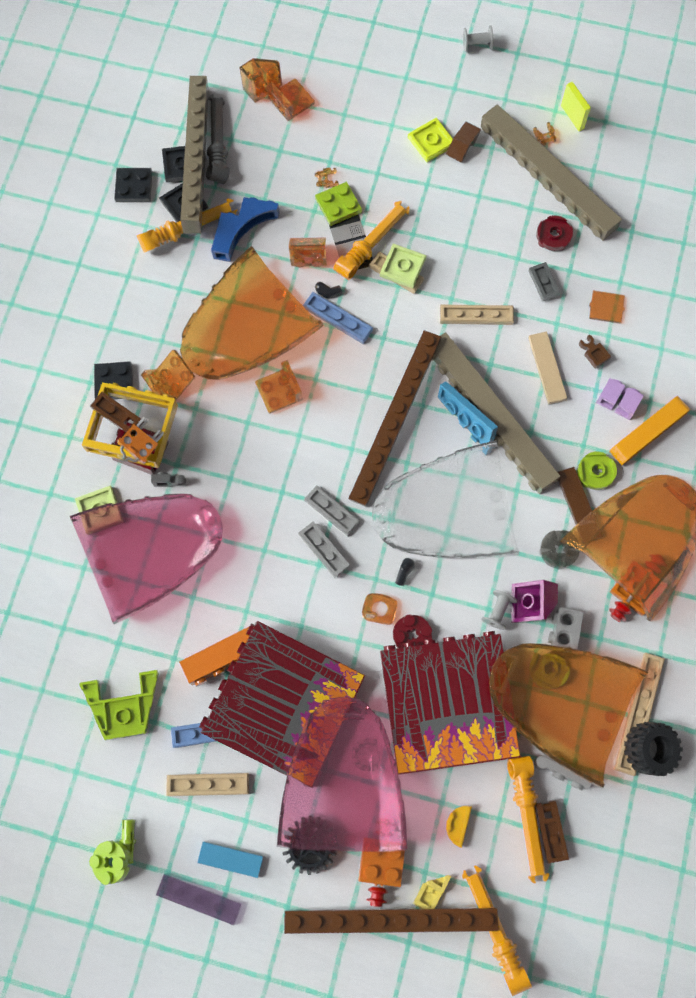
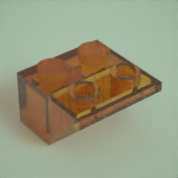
[239,58,282,103]
[289,237,327,268]

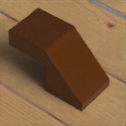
[446,121,481,162]

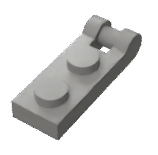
[534,756,593,791]

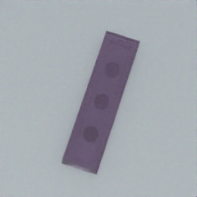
[156,874,242,925]

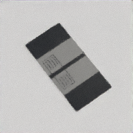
[328,214,373,270]

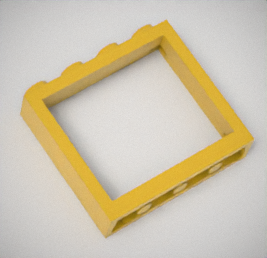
[82,382,178,468]

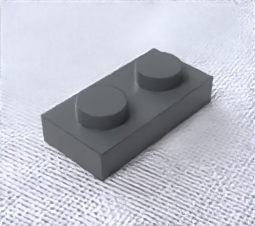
[529,262,560,302]

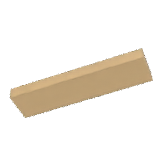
[440,304,514,325]
[528,331,567,405]
[166,773,249,796]

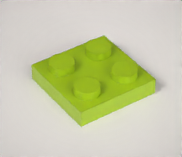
[315,181,362,226]

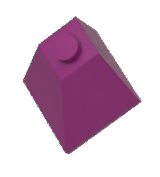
[511,580,558,623]

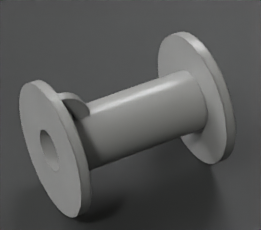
[463,25,493,52]
[481,590,517,630]

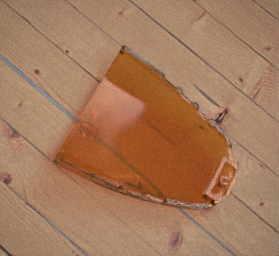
[180,246,323,380]
[560,475,696,621]
[489,643,648,788]

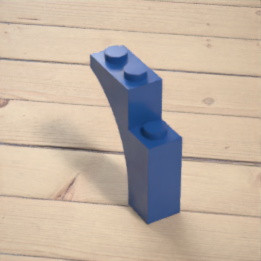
[211,197,280,262]

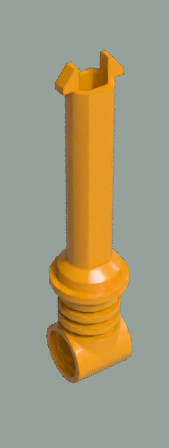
[137,198,238,253]
[333,201,409,280]
[507,756,549,884]
[462,865,532,997]

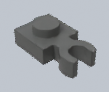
[151,472,186,487]

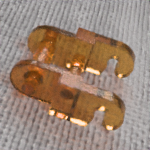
[533,122,557,146]
[314,168,339,188]

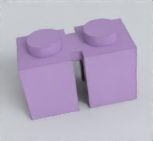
[596,378,644,420]

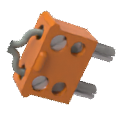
[117,417,164,464]

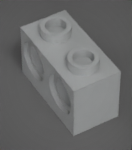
[548,607,584,654]

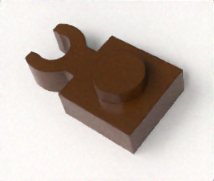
[579,334,611,369]

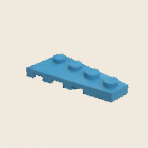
[438,381,498,455]

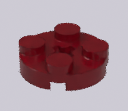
[536,215,573,251]
[393,614,432,648]

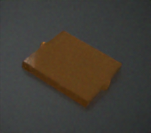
[589,290,625,324]

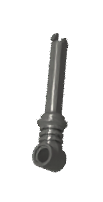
[206,94,230,184]

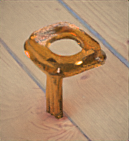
[362,593,397,625]

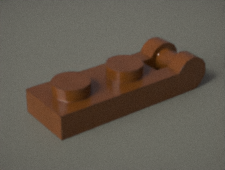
[90,392,144,436]
[534,800,569,864]

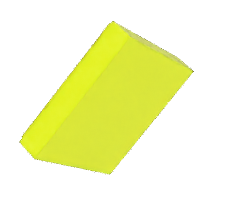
[561,82,591,132]
[407,117,453,162]

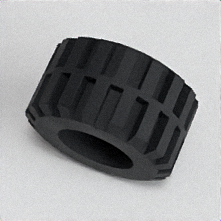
[624,722,683,776]

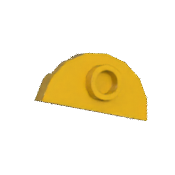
[446,806,472,848]

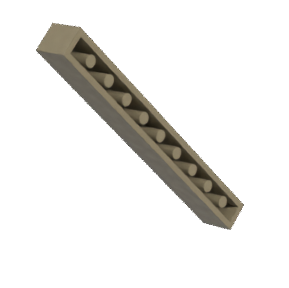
[181,76,209,233]
[480,104,622,241]
[432,332,560,494]

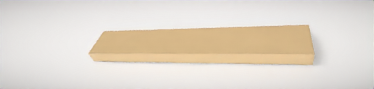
[614,652,665,776]

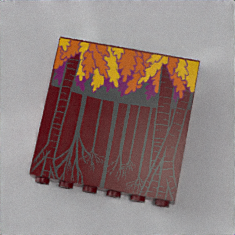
[199,621,366,788]
[380,631,521,775]

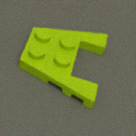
[79,670,158,740]

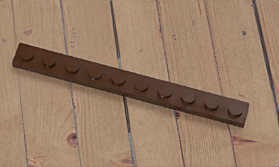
[348,330,441,507]
[284,908,499,934]

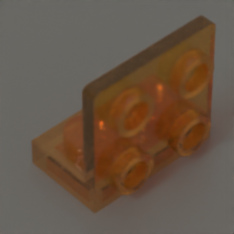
[266,79,315,121]
[141,350,195,400]
[255,360,303,414]

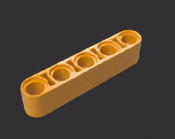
[609,396,691,466]

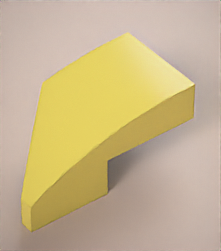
[413,875,451,909]

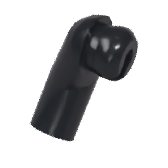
[315,282,342,298]
[395,558,415,586]

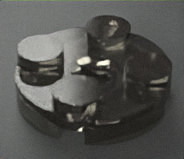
[539,530,580,570]

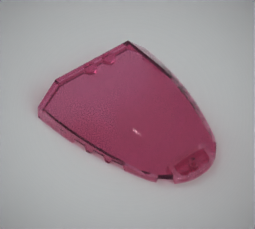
[69,494,223,624]
[277,697,407,852]

